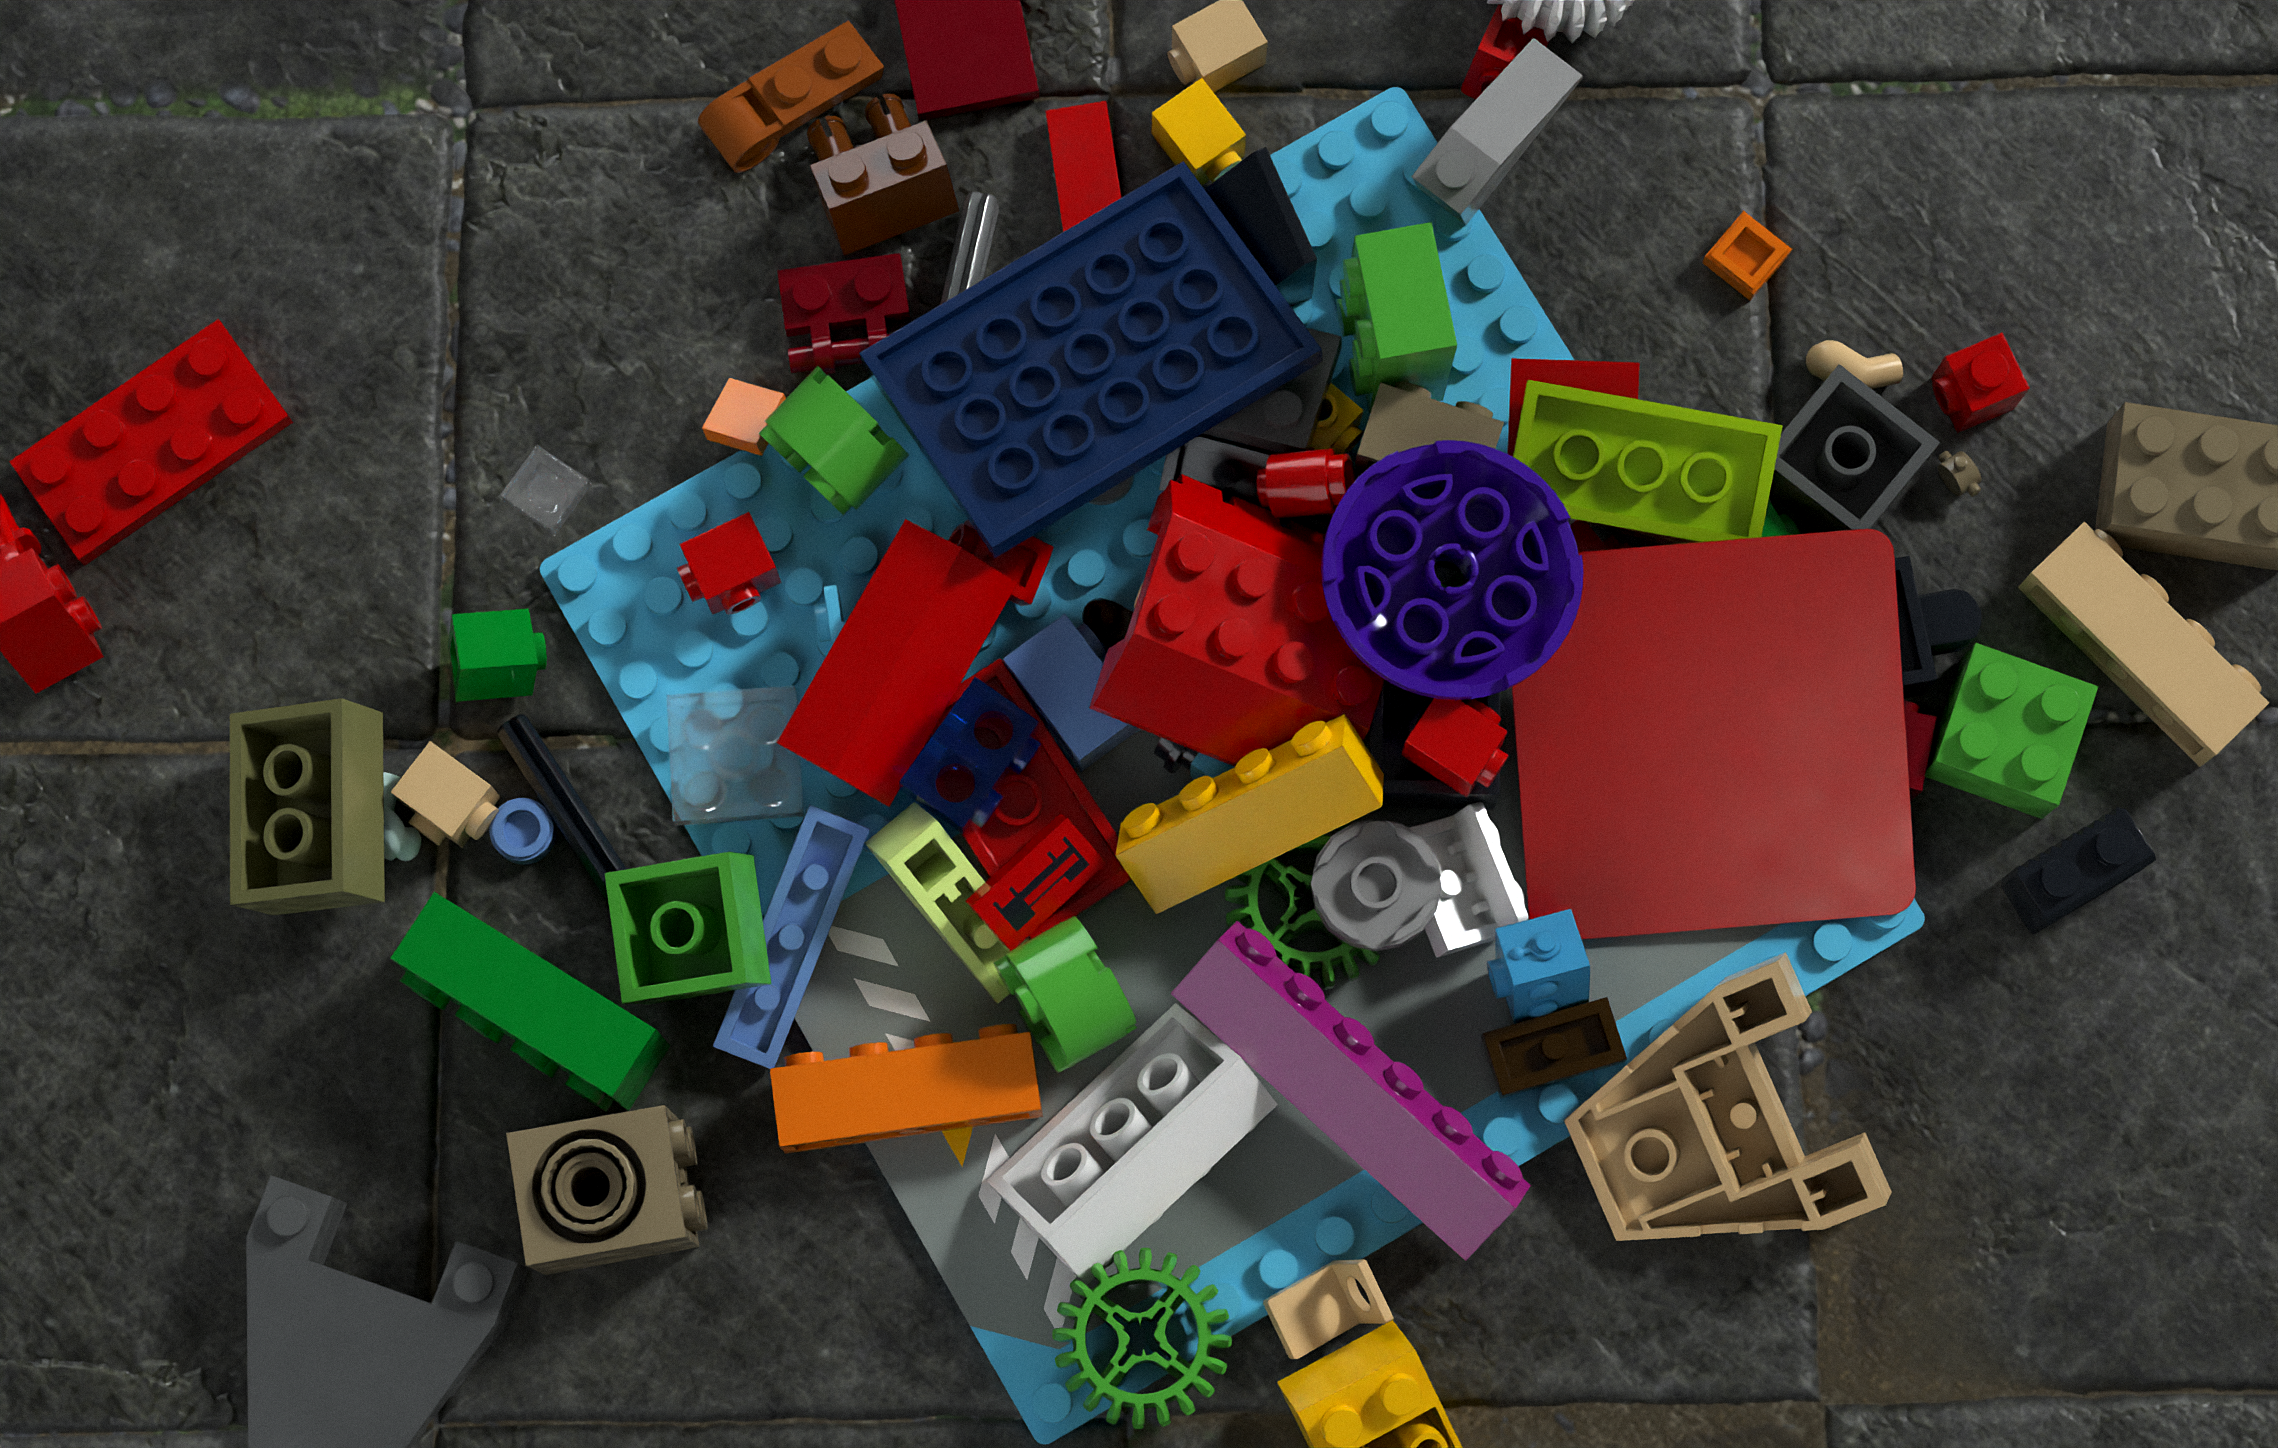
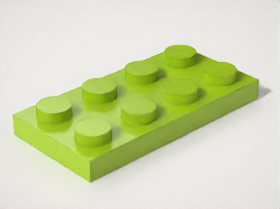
[1513,380,1783,542]

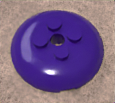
[1321,440,1583,700]

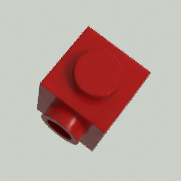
[1931,332,2030,433]
[676,512,782,615]
[1402,698,1509,798]

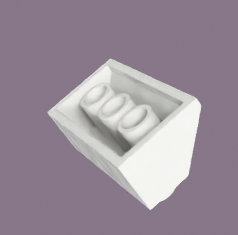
[986,1003,1278,1285]

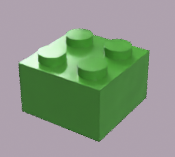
[1925,643,2099,819]
[605,852,771,1005]

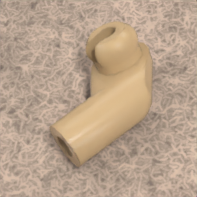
[1806,340,1903,389]

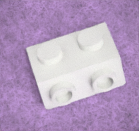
[1409,802,1528,958]

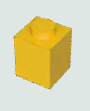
[1151,78,1246,186]

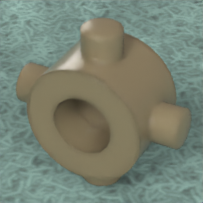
[1938,451,1982,497]

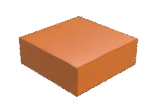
[1702,211,1792,301]
[702,378,786,456]

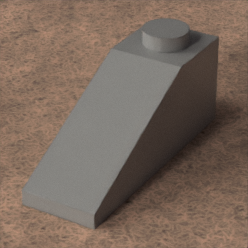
[1411,38,1583,225]

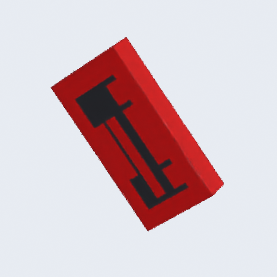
[965,813,1107,951]

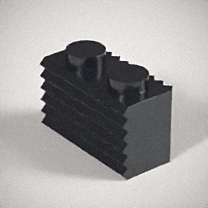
[2001,807,2156,935]

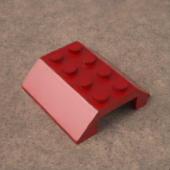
[1089,474,1385,767]

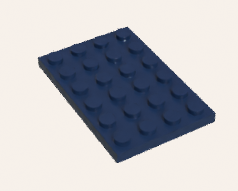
[859,161,1323,558]

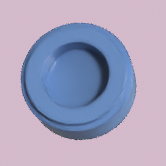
[489,798,556,865]

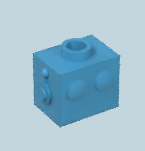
[1487,909,1590,1024]

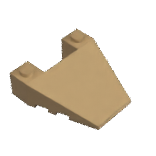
[1564,952,1892,1241]

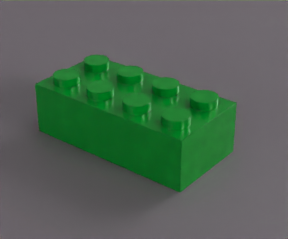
[390,892,671,1112]

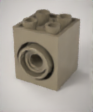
[506,1105,708,1275]

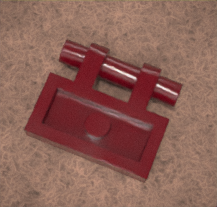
[777,253,910,375]

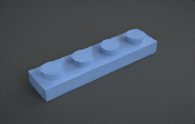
[713,804,870,1069]

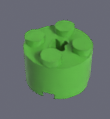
[759,366,909,515]
[993,916,1137,1073]

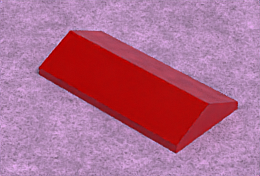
[777,519,1018,807]

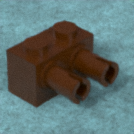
[807,94,960,256]

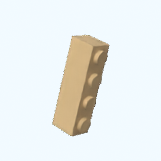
[2018,522,2269,767]

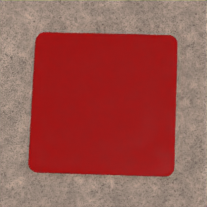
[1512,529,1916,939]

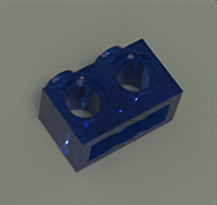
[899,677,1042,834]

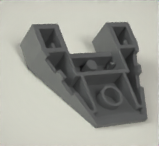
[246,1175,529,1448]

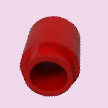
[1257,449,1356,519]

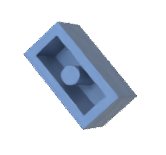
[1003,614,1140,772]

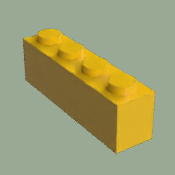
[1115,714,1384,914]

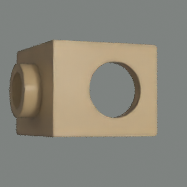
[1263,1259,1394,1359]

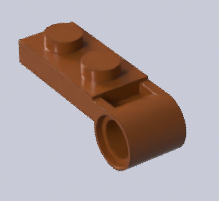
[698,20,884,173]

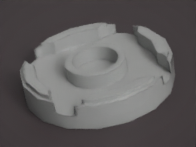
[1311,820,1442,951]

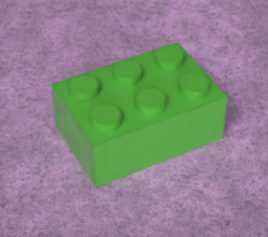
[1336,222,1457,414]

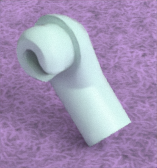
[383,772,421,861]

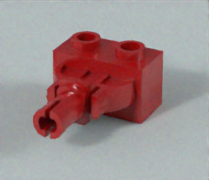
[0,493,104,694]

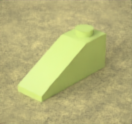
[865,802,1030,1003]

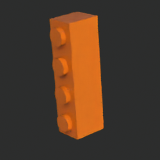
[770,1024,1043,1154]

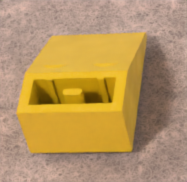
[1277,1320,1462,1448]

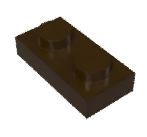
[1481,997,1627,1099]

